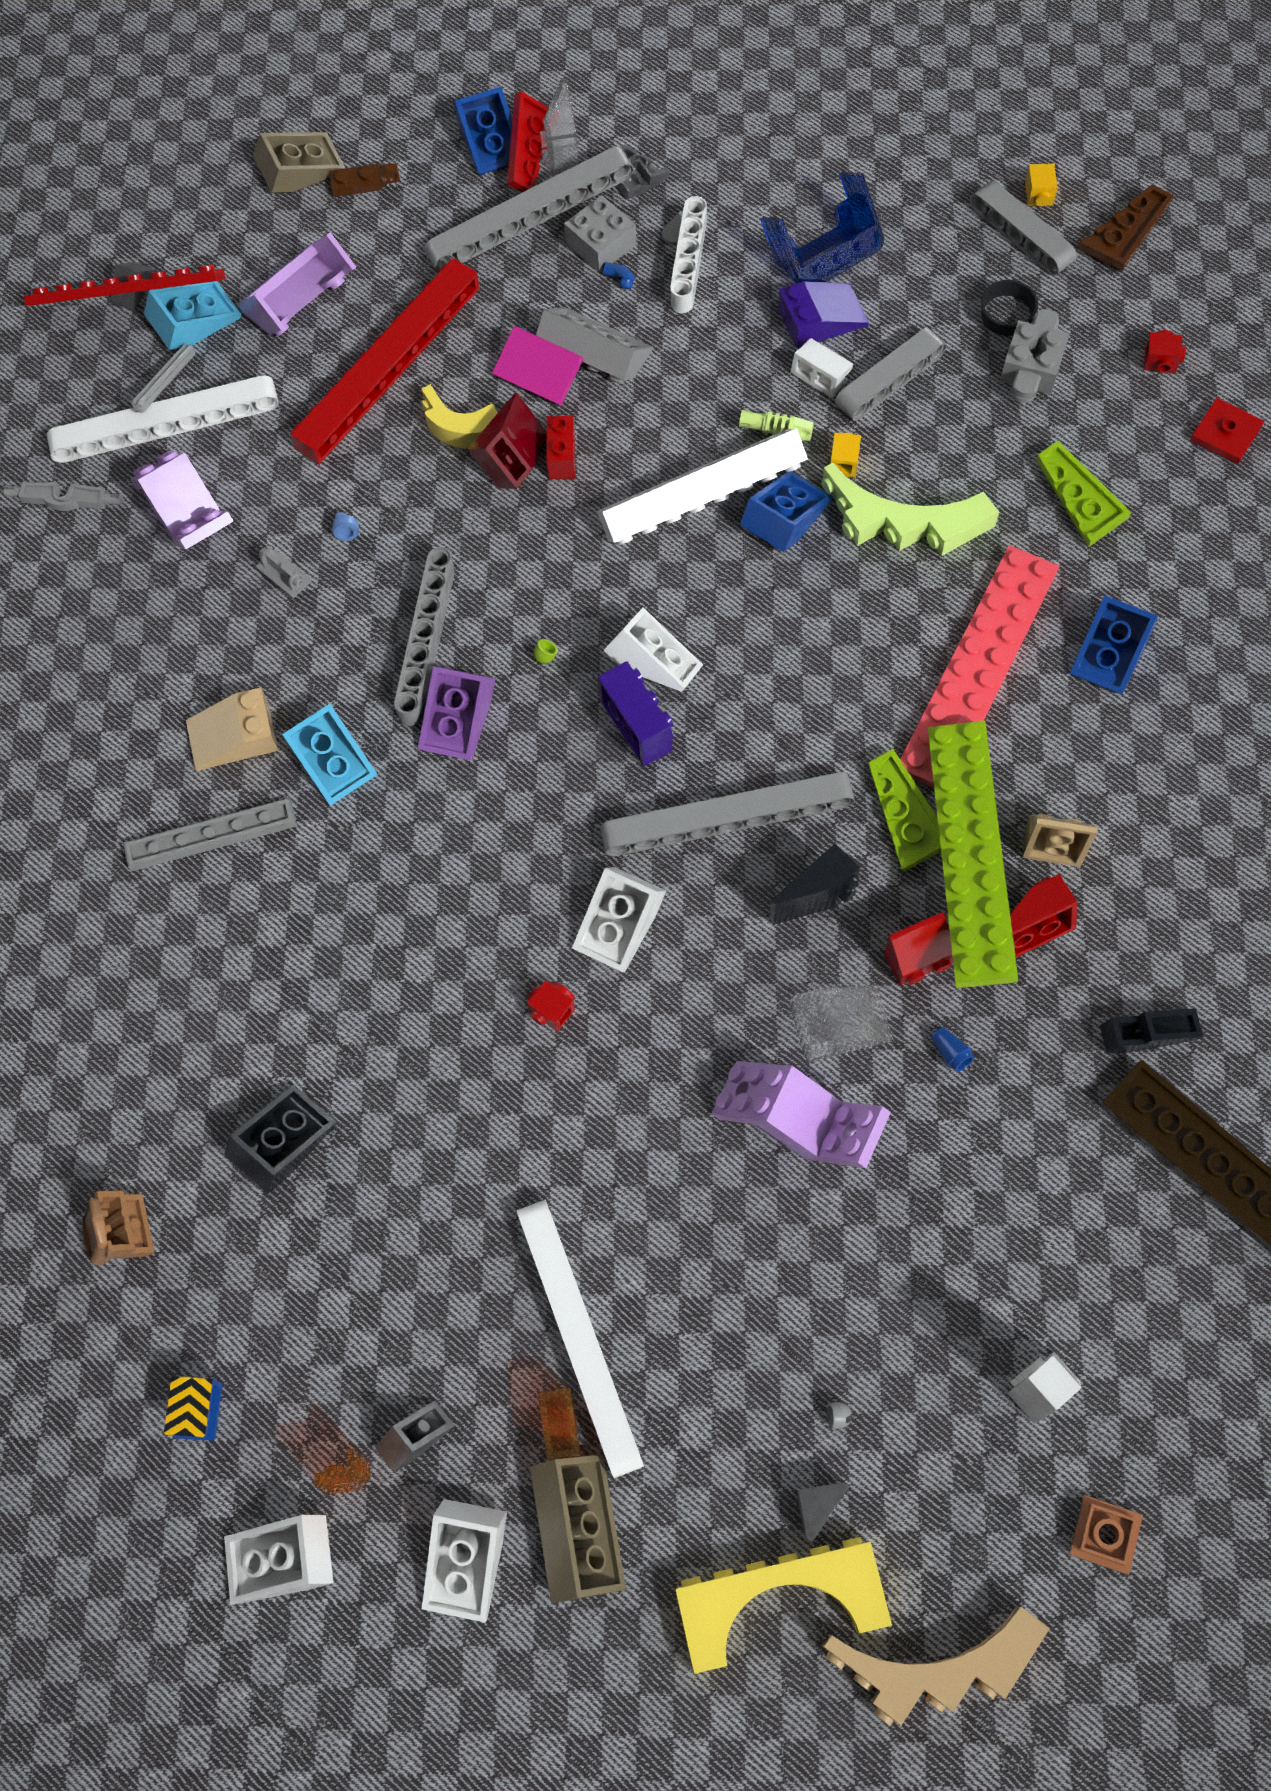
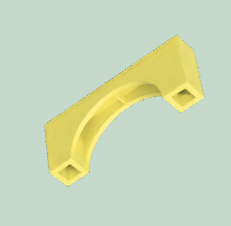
[676,1537,892,1674]

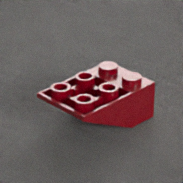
[468,393,547,489]

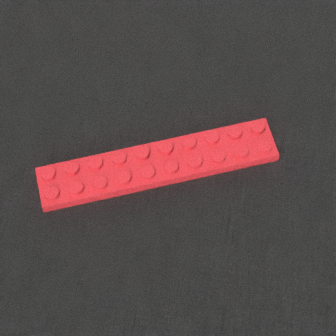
[900,545,1059,788]

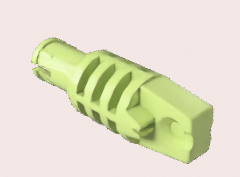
[739,410,814,441]

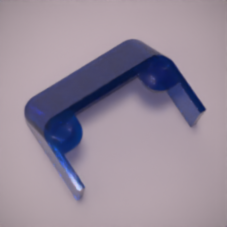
[760,172,884,284]

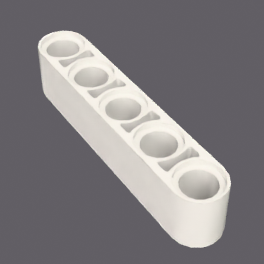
[670,196,707,313]

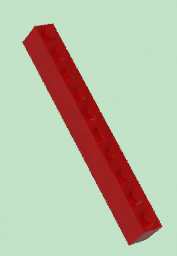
[290,258,480,465]

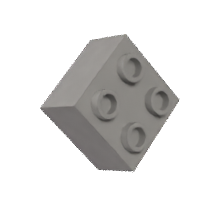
[564,195,637,273]

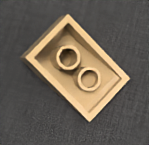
[186,687,279,771]
[1022,814,1098,867]

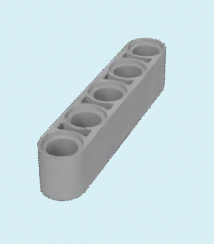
[970,181,1077,276]
[835,327,947,421]

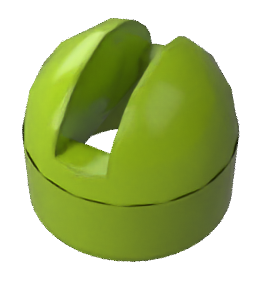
[534,639,558,664]

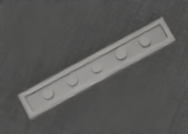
[123,798,297,872]

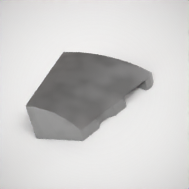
[616,145,670,199]

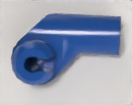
[603,262,635,289]

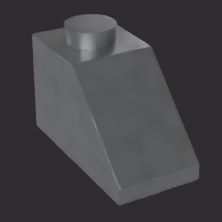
[375,1401,454,1473]

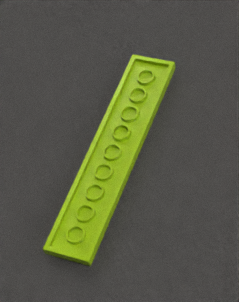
[928,720,1018,988]

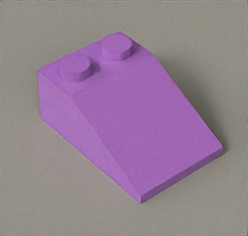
[418,666,496,760]

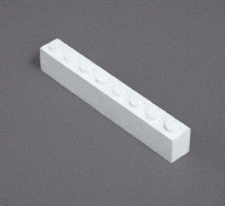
[597,428,808,545]

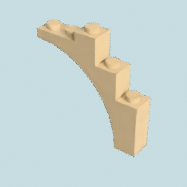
[822,1607,1050,1726]

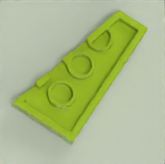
[1036,441,1131,547]
[868,749,941,873]

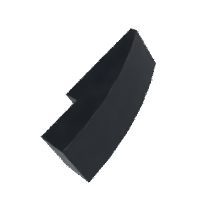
[1100,1008,1204,1054]

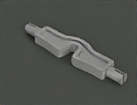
[3,482,123,511]

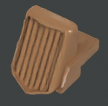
[82,1190,155,1265]

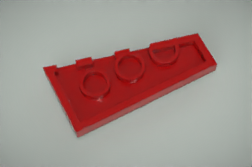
[507,91,558,193]

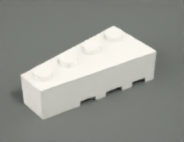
[1008,1352,1082,1424]

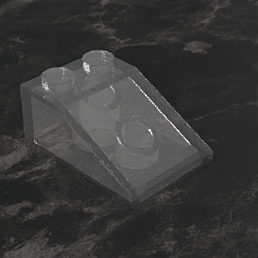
[540,77,579,175]

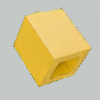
[1025,164,1057,206]
[831,433,861,478]

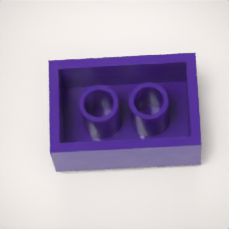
[598,661,674,767]

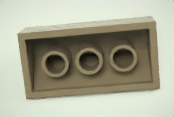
[530,1454,626,1604]

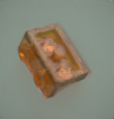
[314,1448,371,1494]

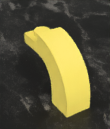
[421,384,498,449]

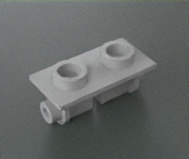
[255,547,312,598]

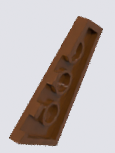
[1078,185,1174,271]

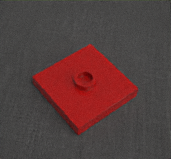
[1190,397,1265,464]

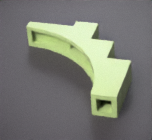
[821,463,999,556]

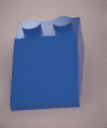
[453,87,512,176]
[740,471,833,552]
[1070,595,1158,695]

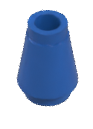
[931,1027,974,1072]

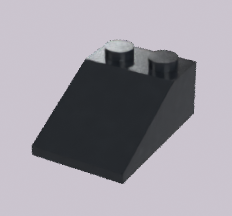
[769,844,860,925]
[224,1084,337,1194]

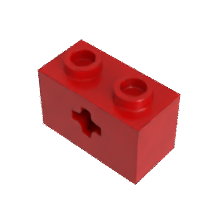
[547,415,575,479]

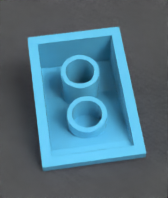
[144,281,241,350]
[282,704,378,806]

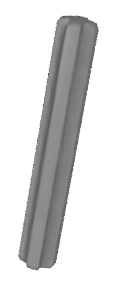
[131,344,195,413]

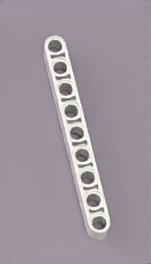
[47,376,278,463]
[516,1199,644,1479]

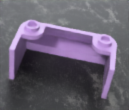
[237,232,356,336]

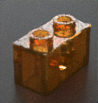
[538,1388,582,1461]

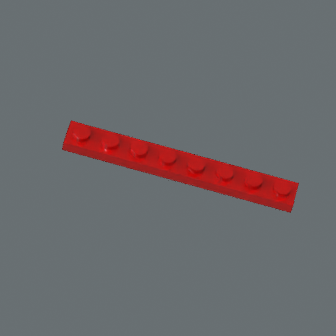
[24,264,226,306]

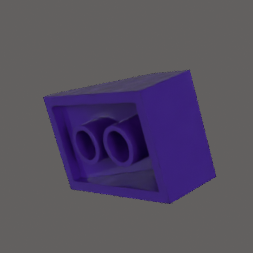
[778,282,869,349]

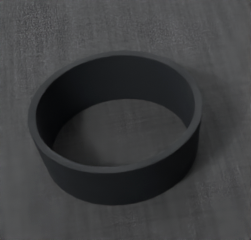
[981,280,1038,336]

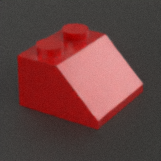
[884,912,953,986]

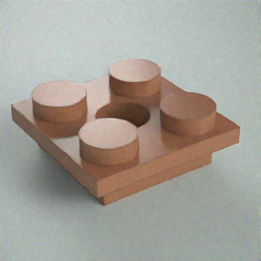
[1069,1495,1143,1575]

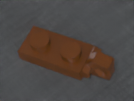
[330,164,400,197]

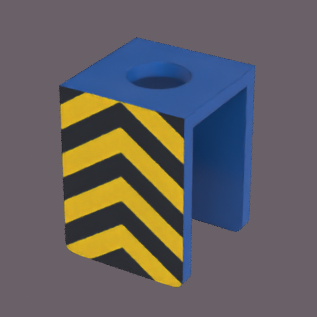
[164,1377,223,1441]

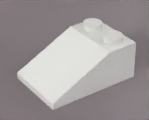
[603,608,703,692]
[572,867,666,972]
[422,1499,507,1623]
[224,1515,333,1605]

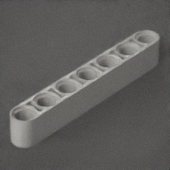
[394,547,455,726]

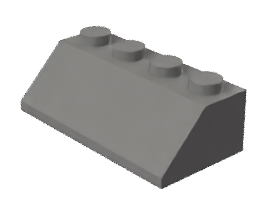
[536,307,653,383]

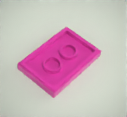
[492,326,583,406]

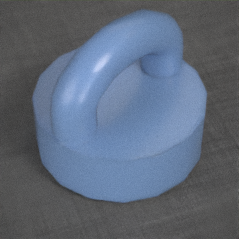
[332,512,359,541]

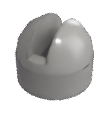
[827,1402,852,1429]

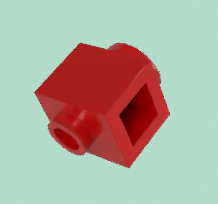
[1144,330,1186,373]
[527,980,576,1032]

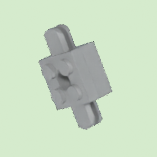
[1000,309,1070,403]

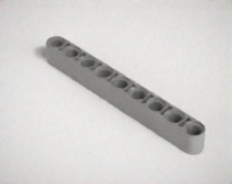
[424,146,634,272]
[600,772,855,856]

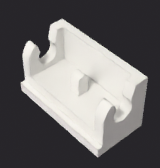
[790,338,853,398]

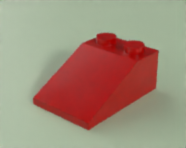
[1010,874,1078,957]

